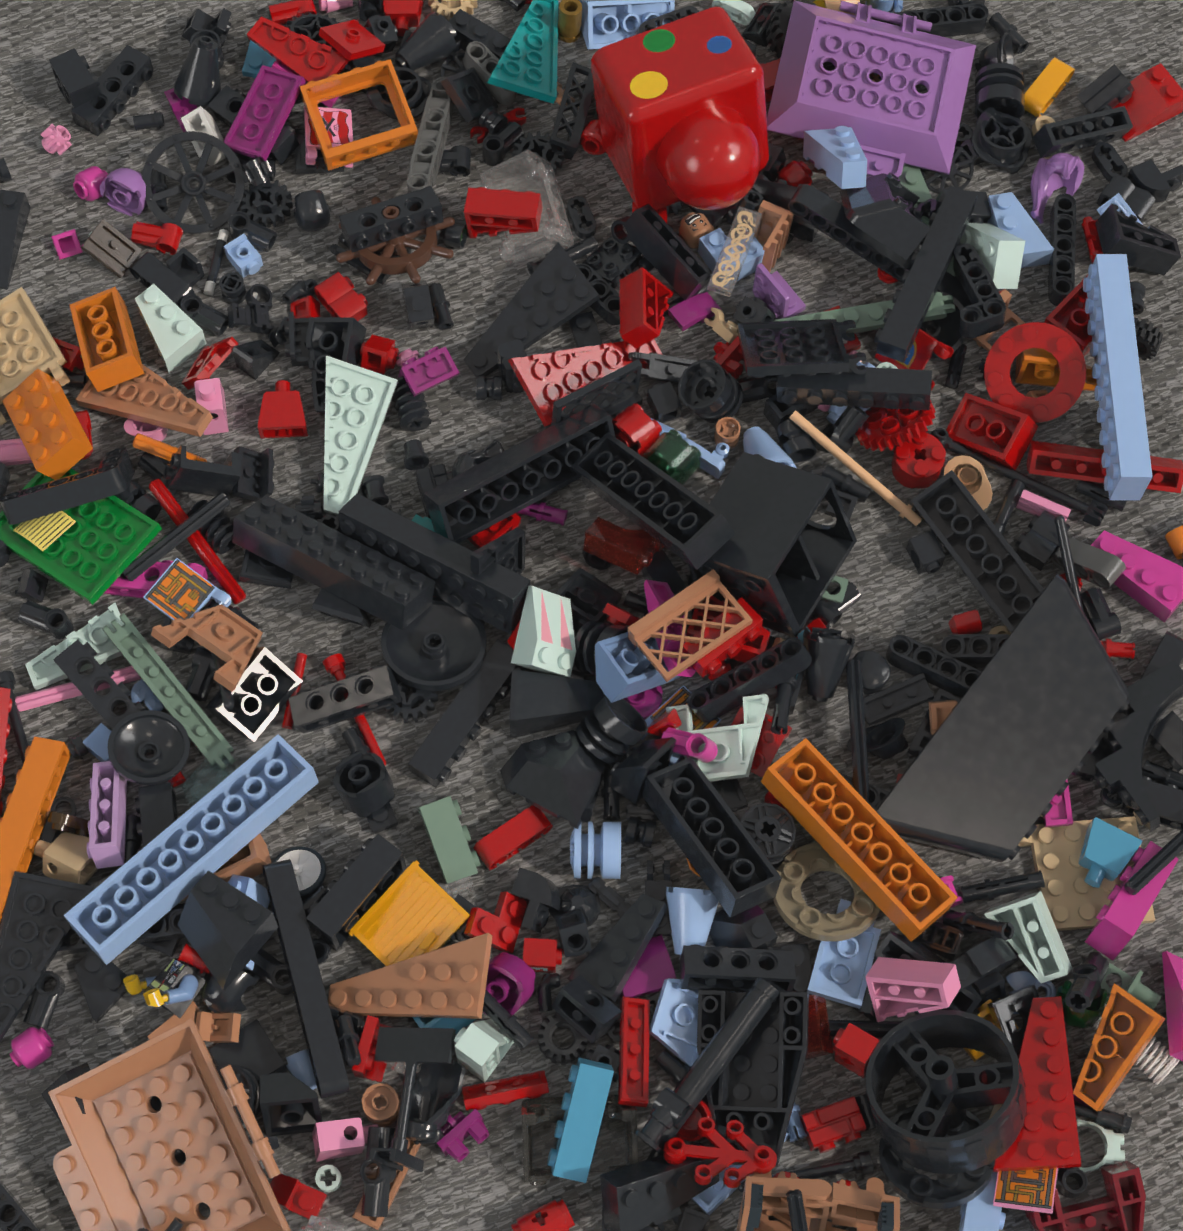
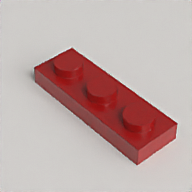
[462,1070,549,1110]

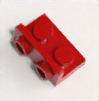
[352,1015,391,1083]

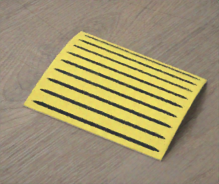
[13,511,76,551]

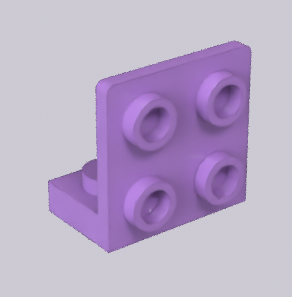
[753,263,806,319]

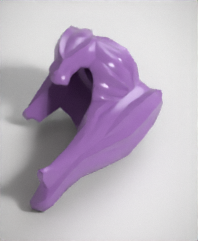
[1030,152,1084,224]

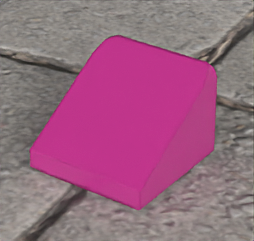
[51,229,83,260]

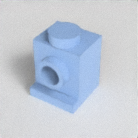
[224,234,263,278]

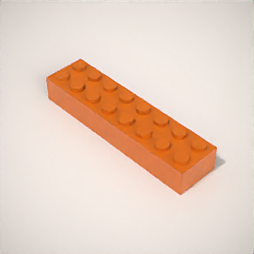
[761,738,958,942]

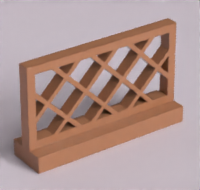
[628,569,753,682]

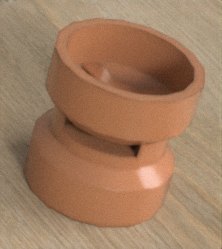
[714,417,741,449]

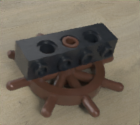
[336,186,455,285]

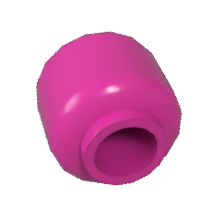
[73,166,108,202]
[9,1027,54,1069]

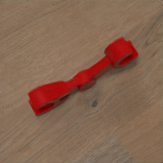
[470,108,526,144]

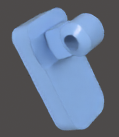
[678,438,729,479]

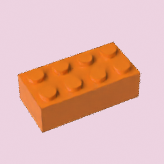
[70,287,145,392]
[2,368,93,480]

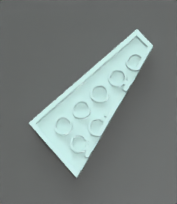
[323,356,398,516]

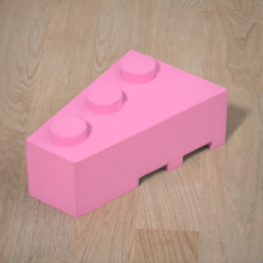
[865,957,961,1022]

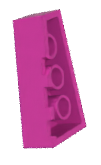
[1091,530,1183,623]

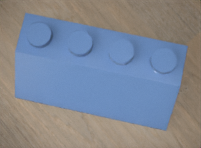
[595,632,681,703]

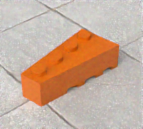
[1073,983,1165,1111]

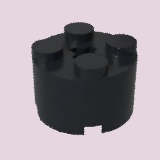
[332,752,394,817]

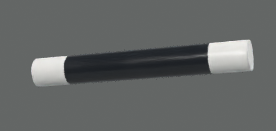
[203,229,229,296]

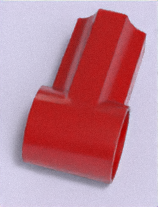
[269,0,317,25]
[131,222,183,255]

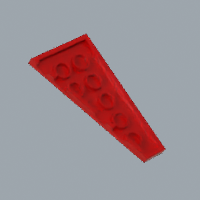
[993,996,1081,1172]

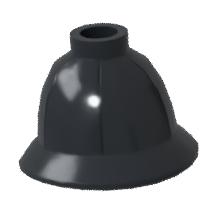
[974,32,1014,72]

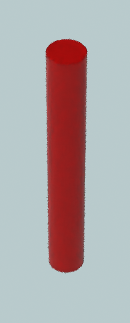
[282,653,307,729]

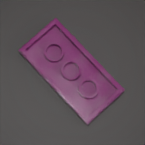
[223,65,306,161]

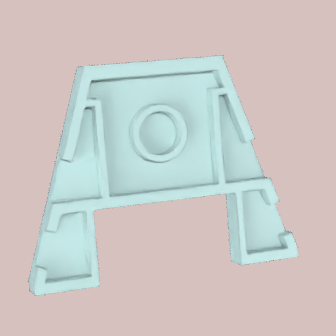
[666,694,769,782]

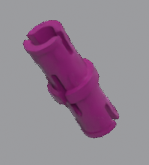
[516,501,568,526]

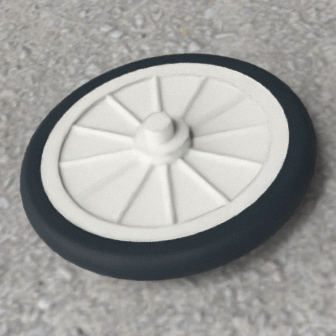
[272,847,326,897]

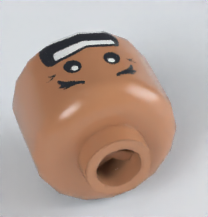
[679,212,714,249]

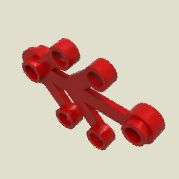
[663,1117,777,1188]

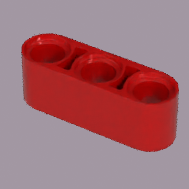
[473,805,553,870]

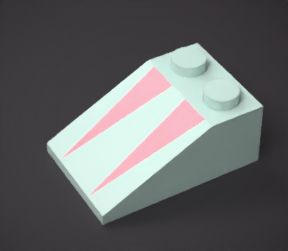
[511,586,576,677]

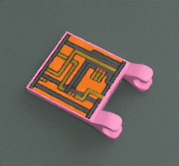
[993,1168,1058,1214]

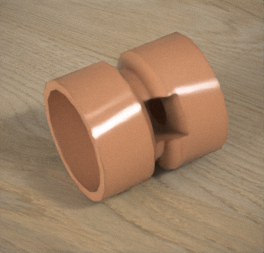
[361,1083,400,1127]

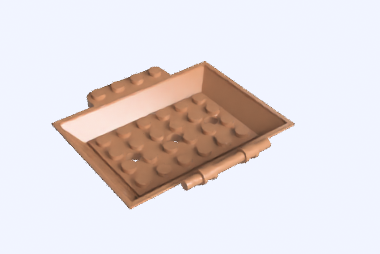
[48,1018,291,1231]

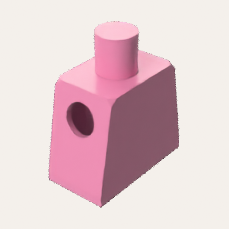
[194,378,229,435]
[312,1118,378,1162]

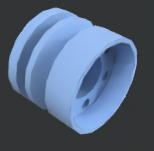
[570,821,621,879]

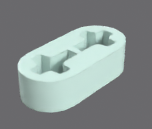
[712,0,755,25]

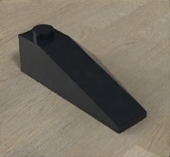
[306,317,367,413]

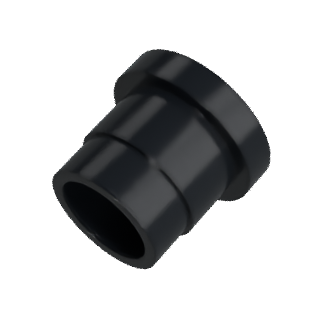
[403,439,429,471]

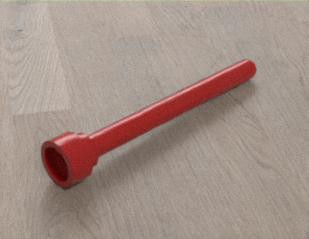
[323,653,386,766]

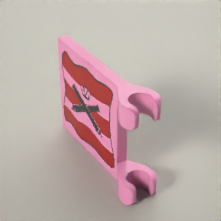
[303,106,353,168]

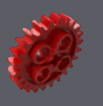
[856,400,936,452]

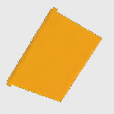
[348,860,470,966]

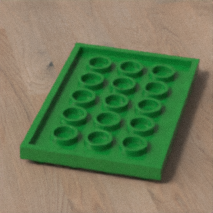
[0,469,162,605]

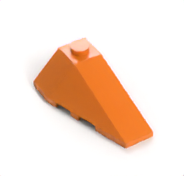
[1015,348,1097,391]

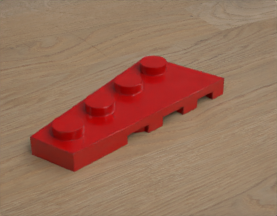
[247,16,349,83]

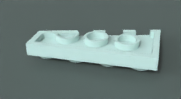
[25,603,124,691]

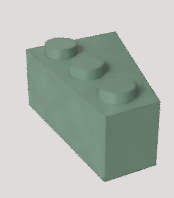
[417,796,481,884]

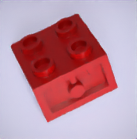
[731,705,792,777]

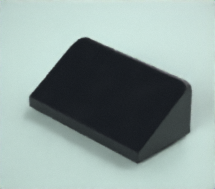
[741,3,782,47]

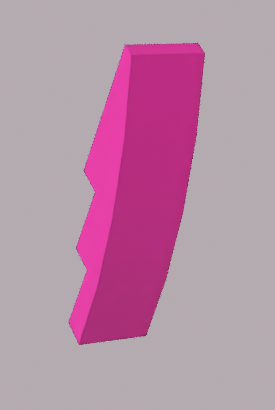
[644,580,696,677]

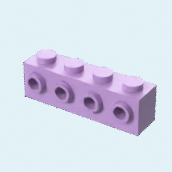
[87,761,127,869]

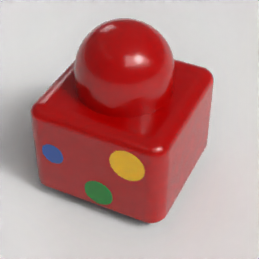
[591,7,769,211]

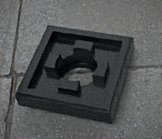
[987,985,1039,1055]

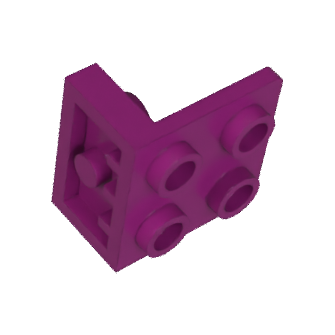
[397,346,459,396]

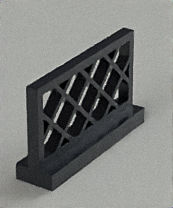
[546,359,643,429]

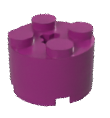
[483,952,536,1016]

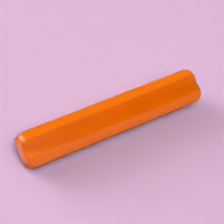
[133,433,207,462]

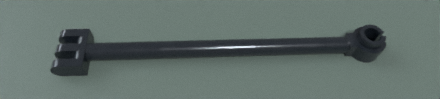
[930,428,1108,527]

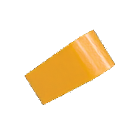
[1024,57,1075,118]

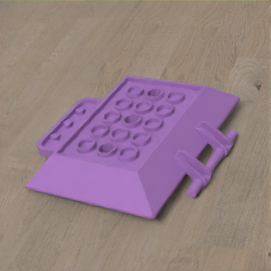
[767,0,976,178]

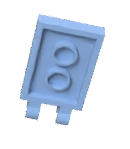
[807,899,881,1009]

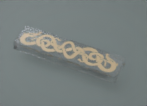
[707,206,762,297]

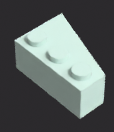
[960,223,1025,289]
[135,283,206,374]
[984,891,1072,983]
[454,1019,514,1083]

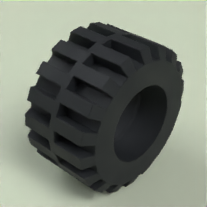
[766,0,816,58]

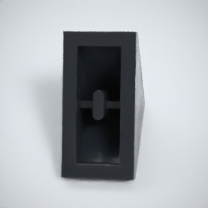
[232,339,280,380]

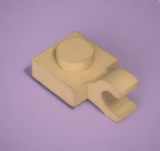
[704,308,738,343]

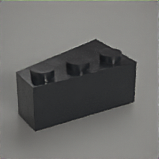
[1095,203,1181,276]

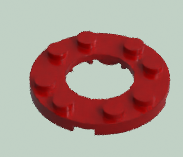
[984,322,1086,423]

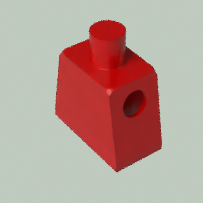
[382,0,425,37]
[258,380,308,438]

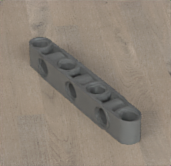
[407,77,454,193]

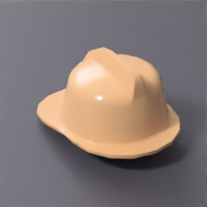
[944,455,993,510]

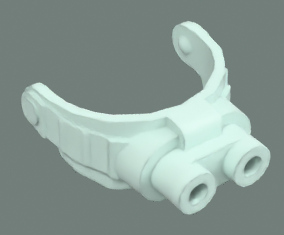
[1076,1120,1125,1173]

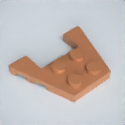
[151,604,263,692]

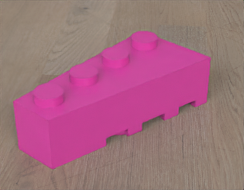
[1085,841,1179,961]

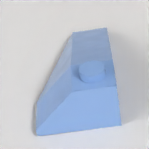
[579,0,675,49]

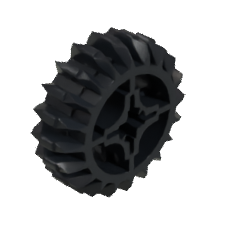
[285,12,340,51]

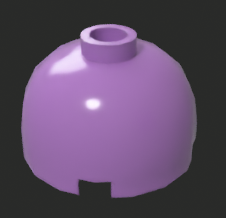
[99,168,147,216]

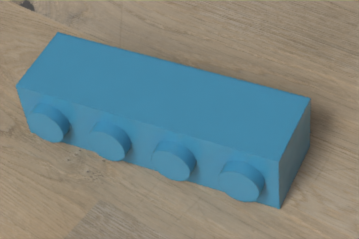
[547,1057,614,1183]

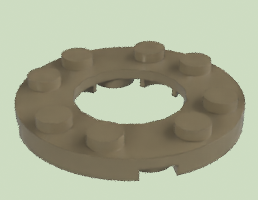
[773,842,880,942]

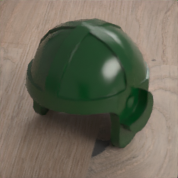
[1056,980,1109,1029]

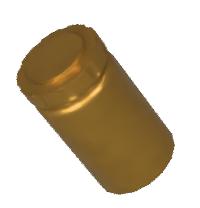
[558,0,582,43]

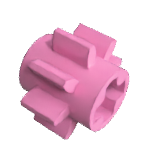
[41,124,72,155]

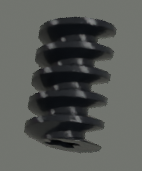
[392,376,432,432]
[187,500,236,554]

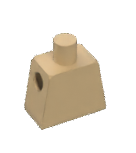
[34,832,98,885]

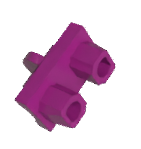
[437,1108,490,1163]

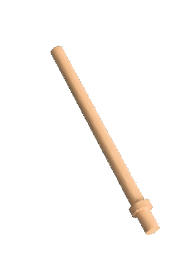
[789,410,922,526]

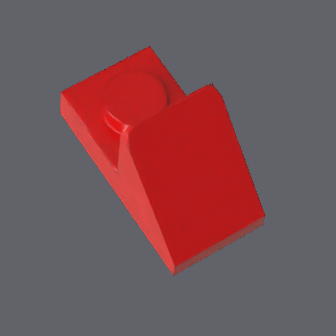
[270,1174,327,1222]

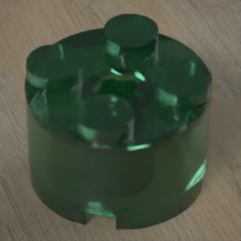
[642,429,701,485]

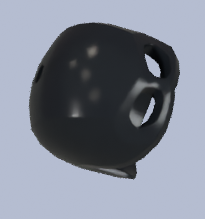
[294,190,330,232]

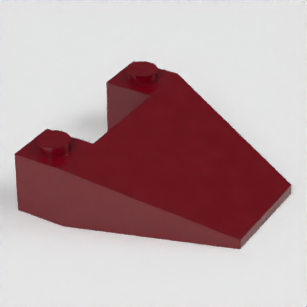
[1025,1161,1146,1231]

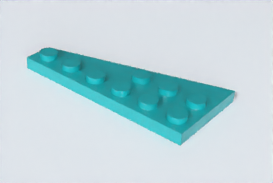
[487,0,559,104]

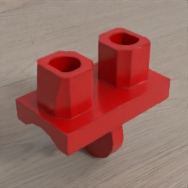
[713,336,743,379]

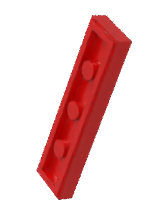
[618,997,650,1107]

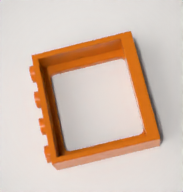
[300,59,418,171]

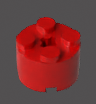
[612,403,662,458]
[891,432,946,489]

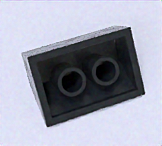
[205,647,302,742]

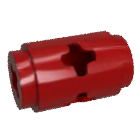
[511,1199,575,1231]

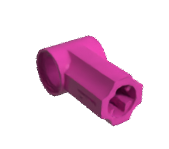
[661,727,718,763]

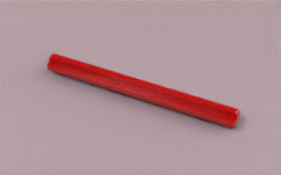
[149,479,246,604]

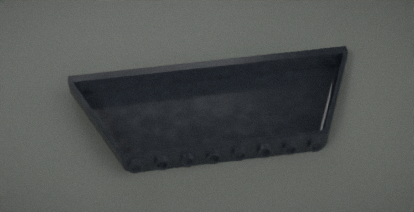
[876,574,1131,862]

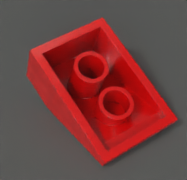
[1112,63,1183,142]
[946,393,1039,470]

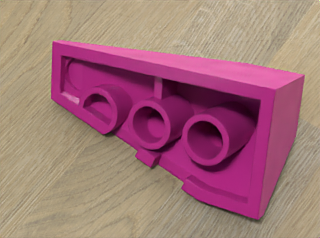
[1162,951,1183,1061]

